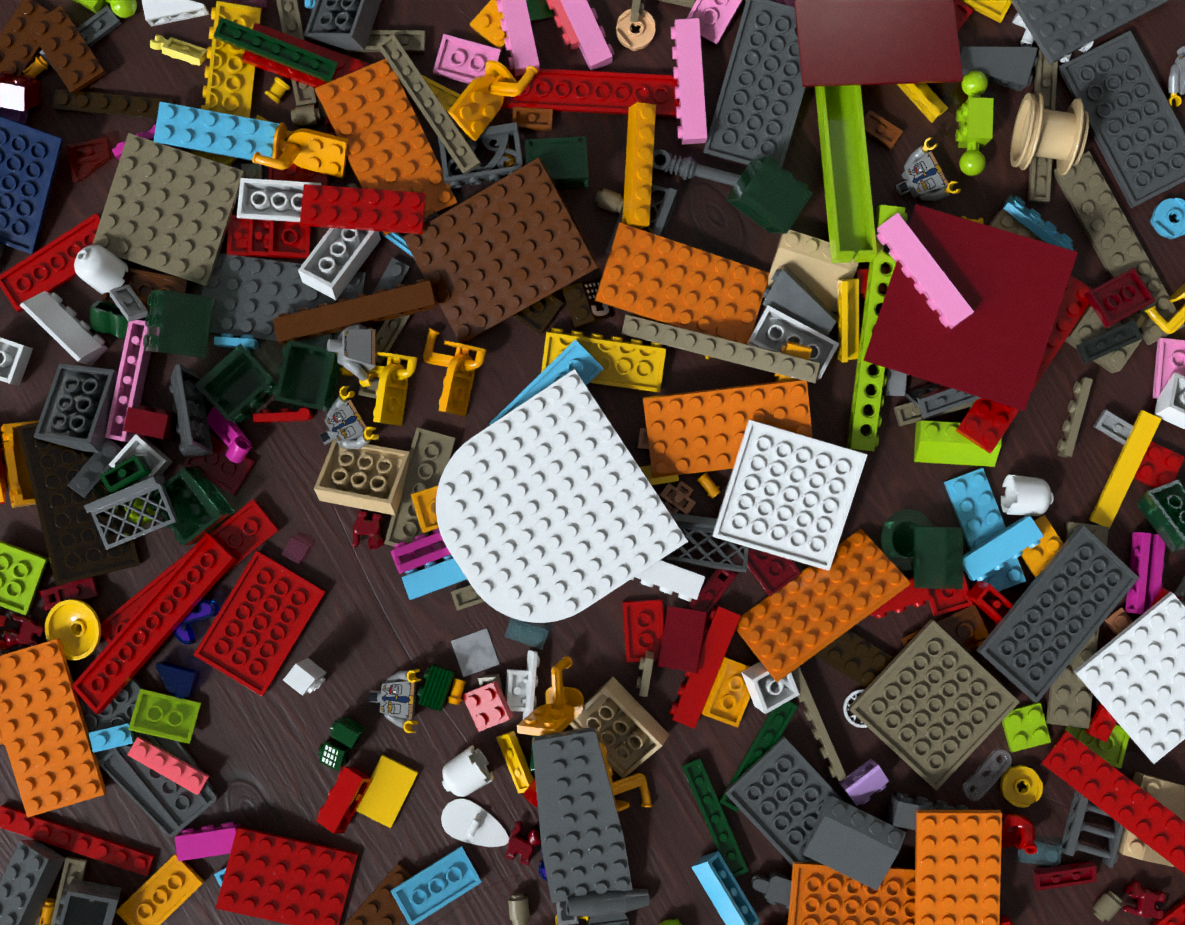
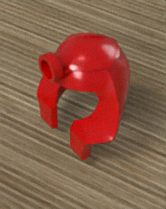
[1001,814,1037,854]

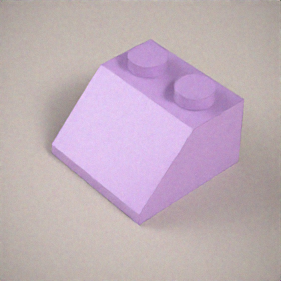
[839,758,889,806]

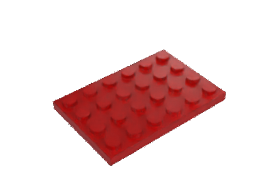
[193,550,327,696]
[215,826,358,925]

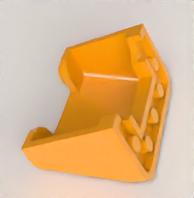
[0,420,39,508]

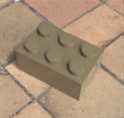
[1065,305,1142,374]

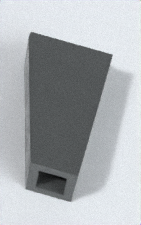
[960,47,1038,92]
[762,265,837,337]

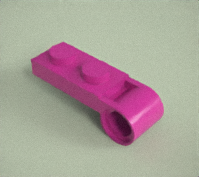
[207,405,252,463]

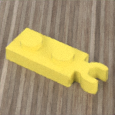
[150,35,207,66]

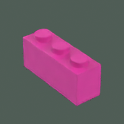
[175,821,241,861]

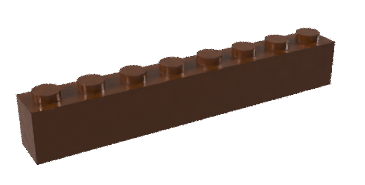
[273,279,438,345]

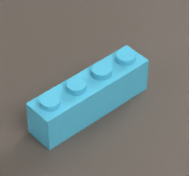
[957,515,1044,581]
[401,555,467,600]
[691,851,761,925]

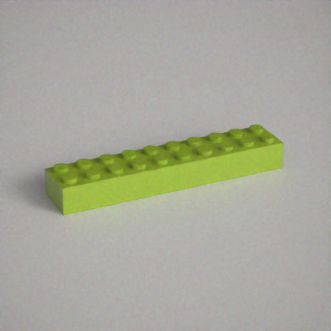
[815,85,877,263]

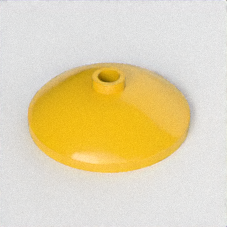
[45,599,101,660]

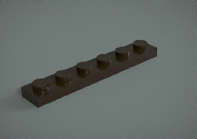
[53,89,175,120]

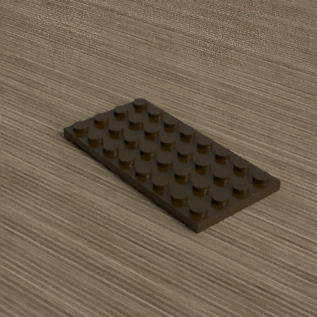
[17,422,140,586]

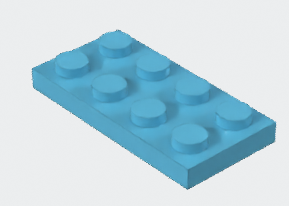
[1003,195,1073,250]
[390,846,482,925]

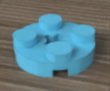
[1150,198,1185,239]

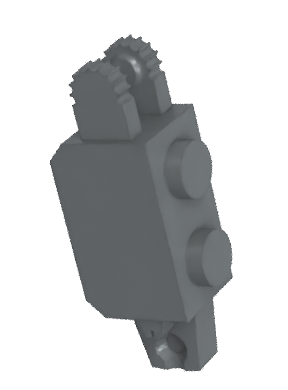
[750,871,792,909]

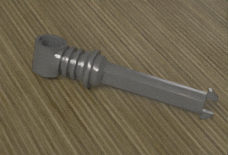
[653,149,764,192]

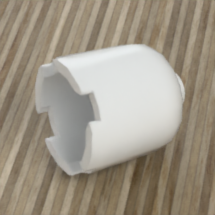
[74,245,128,294]
[1001,475,1054,516]
[442,745,494,797]

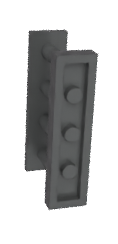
[1059,790,1124,868]

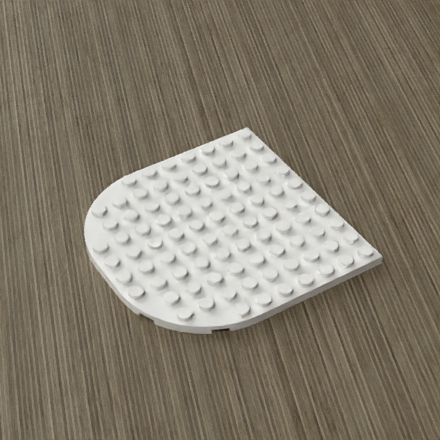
[436,369,688,623]

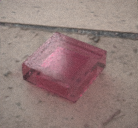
[281,537,310,564]

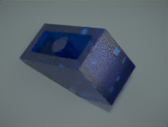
[155,661,200,699]

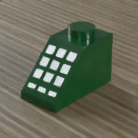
[318,739,350,771]

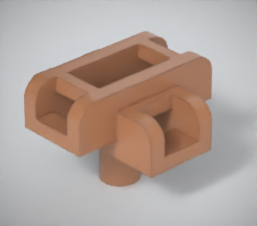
[659,481,696,515]

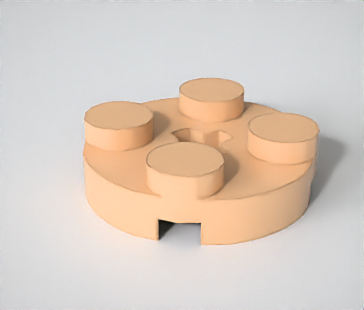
[616,9,655,51]

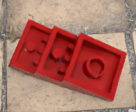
[227,215,310,258]

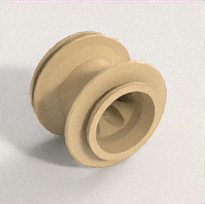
[1010,92,1089,176]

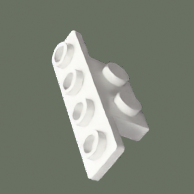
[505,650,540,719]

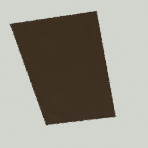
[927,82,999,116]

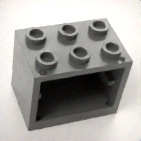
[54,879,122,925]

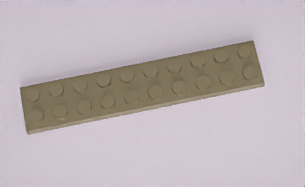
[1052,151,1185,346]
[1046,522,1109,729]

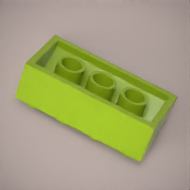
[914,420,1002,467]

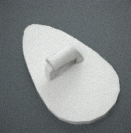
[441,798,509,847]

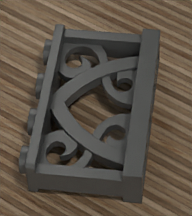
[438,122,524,188]

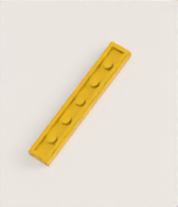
[1089,410,1162,529]

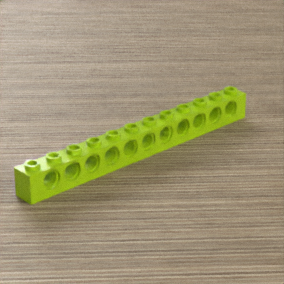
[847,205,907,451]

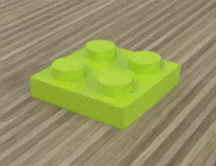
[1002,702,1051,752]

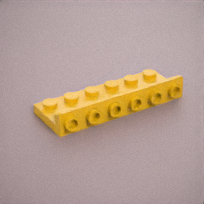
[201,1,261,118]
[541,328,666,392]

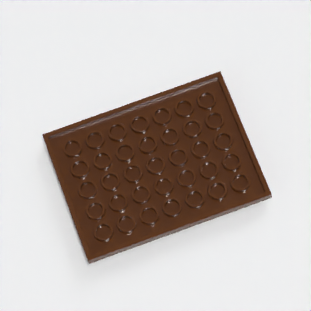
[403,157,599,344]

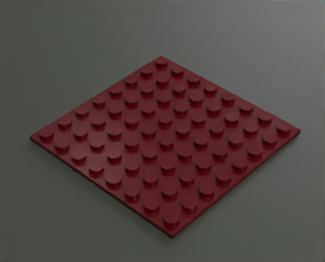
[794,0,963,87]
[863,204,1078,411]

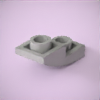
[883,368,907,396]

